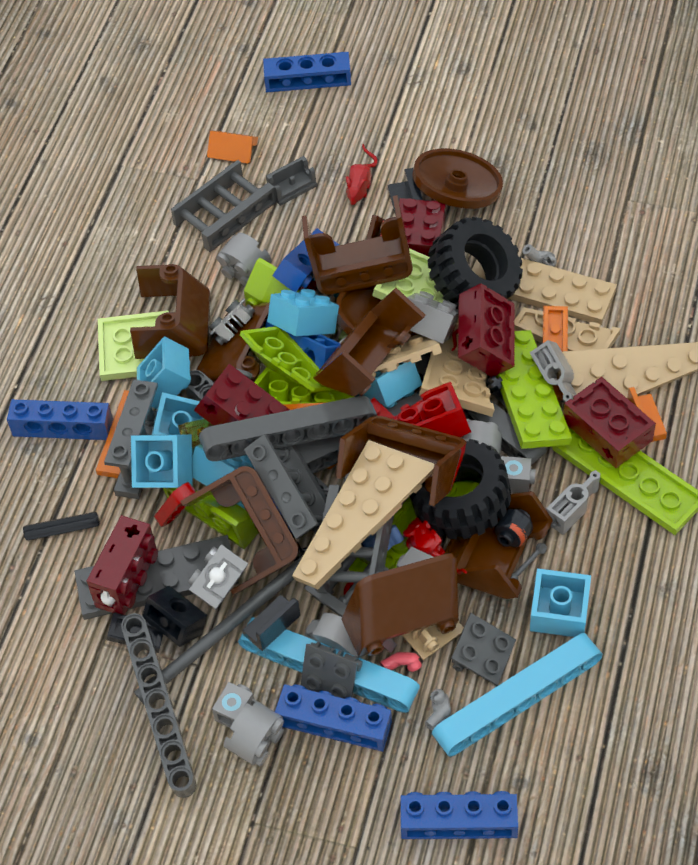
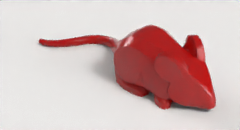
[345,144,378,205]
[403,518,467,575]

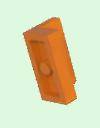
[207,131,258,163]
[627,387,667,442]

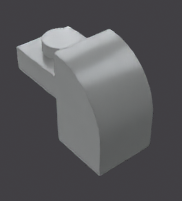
[304,613,358,656]

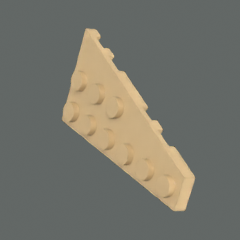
[419,309,495,417]
[557,342,698,398]
[292,440,434,589]

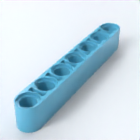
[238,617,420,713]
[432,633,603,757]

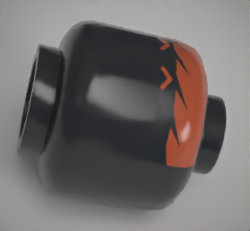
[494,509,533,548]

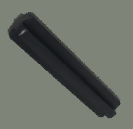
[23,512,100,540]

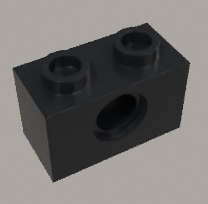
[142,586,208,647]

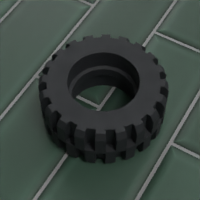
[428,217,523,310]
[410,439,511,540]

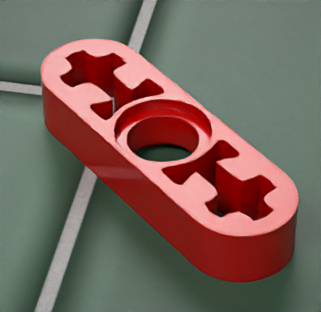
[154,482,196,527]

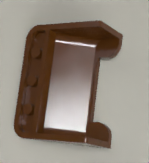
[196,302,270,383]
[444,491,553,599]
[341,553,459,657]

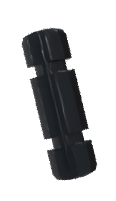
[485,376,503,393]

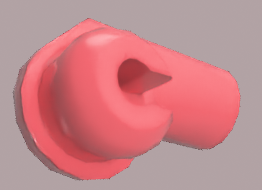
[379,652,422,672]

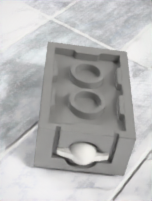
[188,544,248,610]

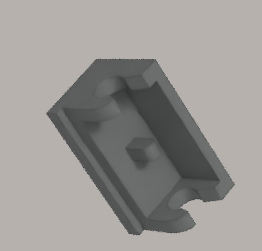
[266,156,318,206]

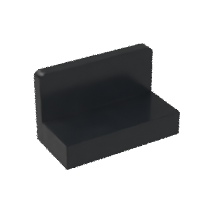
[388,168,423,216]
[242,595,301,651]

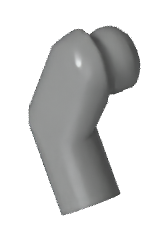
[522,244,557,267]
[425,689,451,731]

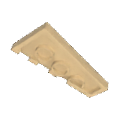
[515,307,621,351]
[372,334,442,377]

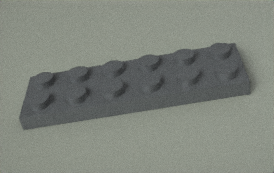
[74,535,239,620]

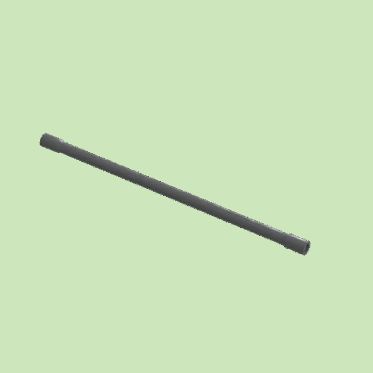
[134,555,303,704]

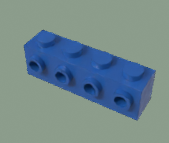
[275,684,392,752]
[400,791,518,839]

